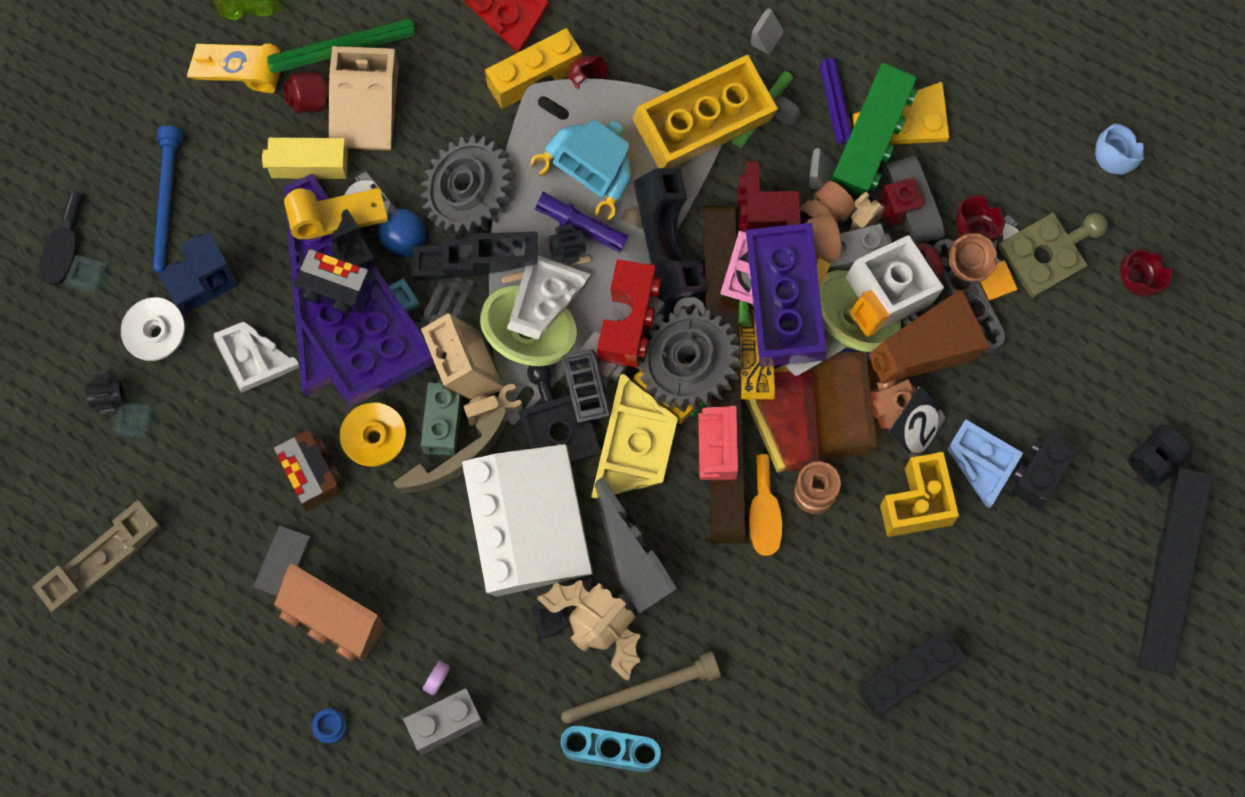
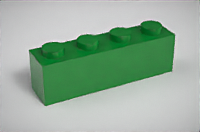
[831,63,918,196]

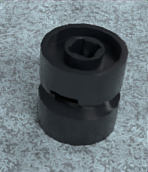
[1127,424,1192,487]

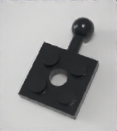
[518,365,601,464]

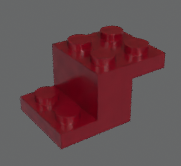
[737,162,800,233]

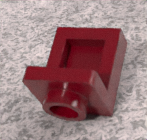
[878,178,924,228]

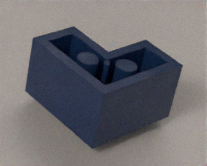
[158,232,239,315]

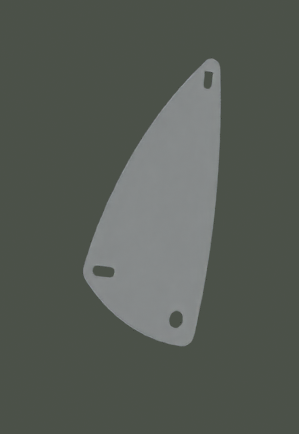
[489,79,722,425]

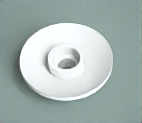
[121,298,185,361]

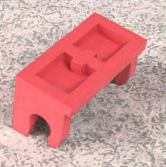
[698,406,738,480]

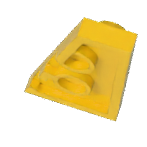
[852,82,949,145]

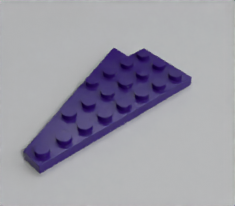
[284,174,435,407]

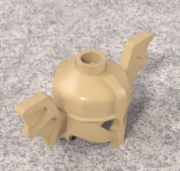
[537,580,640,680]

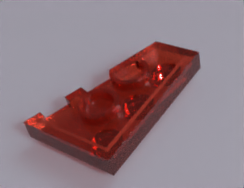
[757,371,820,470]

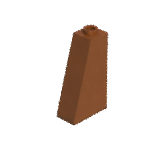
[869,290,990,384]

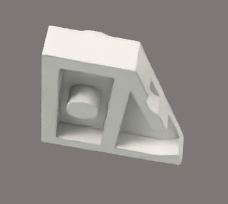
[214,321,299,393]

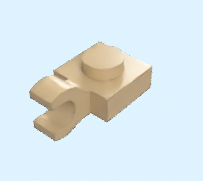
[850,192,884,231]
[464,384,522,426]

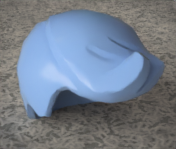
[1095,123,1145,175]

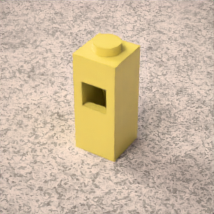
[262,138,348,179]

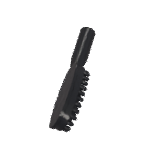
[39,192,83,286]

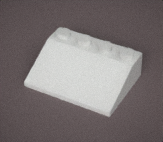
[462,444,593,596]

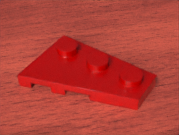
[462,0,549,53]

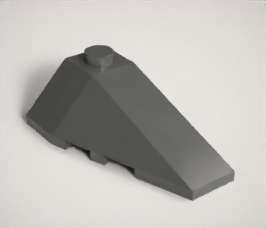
[595,478,677,616]

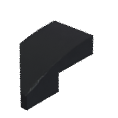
[331,209,376,269]

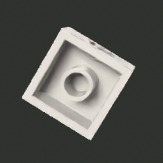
[845,235,944,330]

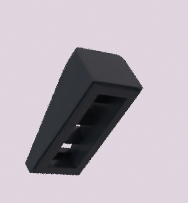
[562,349,610,423]

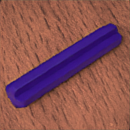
[820,58,852,145]

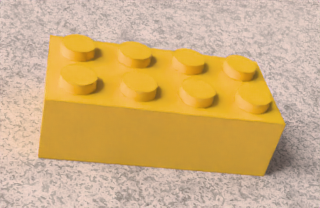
[632,54,778,168]

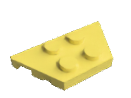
[591,374,678,499]

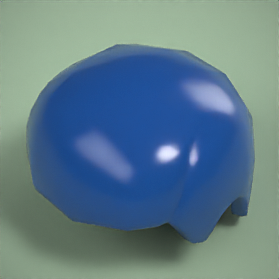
[377,209,429,258]

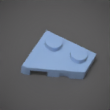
[947,419,1023,508]

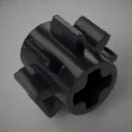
[549,224,586,265]
[86,373,125,415]

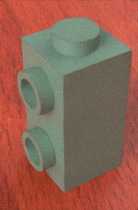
[421,380,463,456]

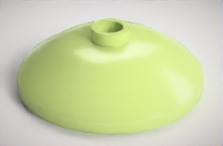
[819,270,901,352]
[480,285,577,366]

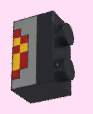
[293,248,376,315]

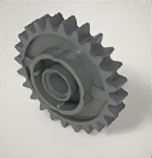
[420,135,517,237]
[638,308,743,412]

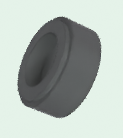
[773,96,801,125]

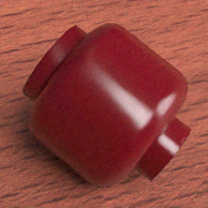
[284,71,329,113]

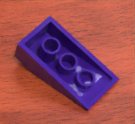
[746,223,826,367]

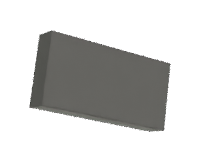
[253,525,311,597]

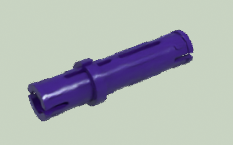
[534,191,629,253]

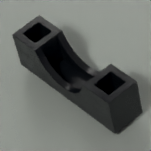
[633,168,708,303]

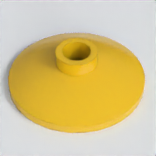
[340,403,406,467]

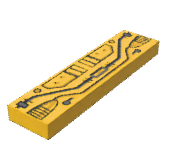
[739,292,775,399]

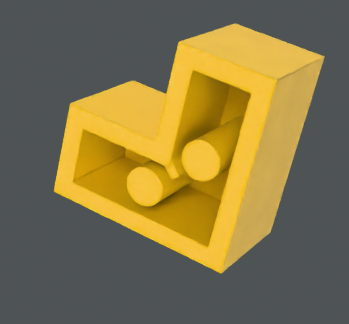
[880,452,959,537]

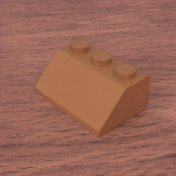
[274,563,386,662]

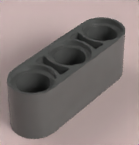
[883,156,945,243]

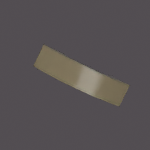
[393,406,508,494]
[32,500,160,613]

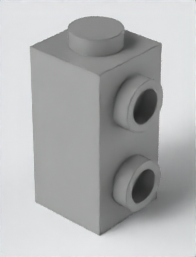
[827,224,892,273]

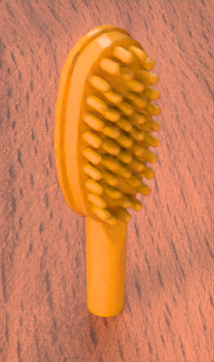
[749,454,782,556]

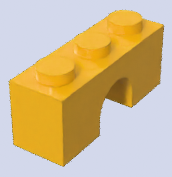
[485,28,582,109]

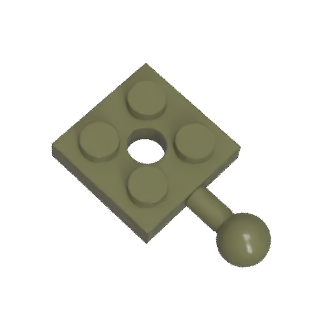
[997,213,1108,298]

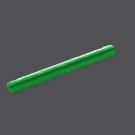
[267,19,415,73]

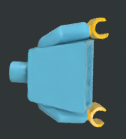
[531,120,631,221]

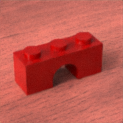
[597,259,661,368]

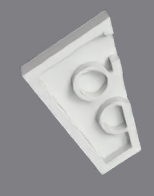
[507,255,591,340]

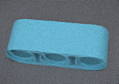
[561,726,661,772]

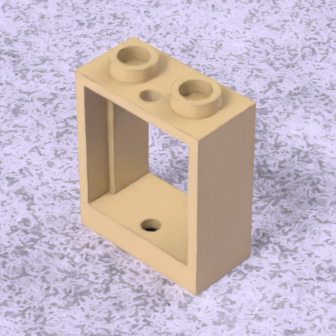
[421,313,505,399]

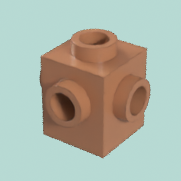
[867,379,916,429]

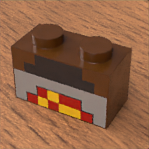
[272,429,343,511]

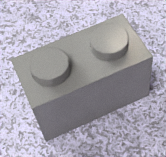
[403,688,483,755]

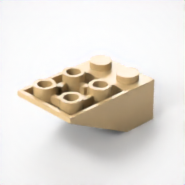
[329,46,399,151]

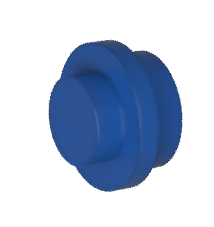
[312,708,347,743]

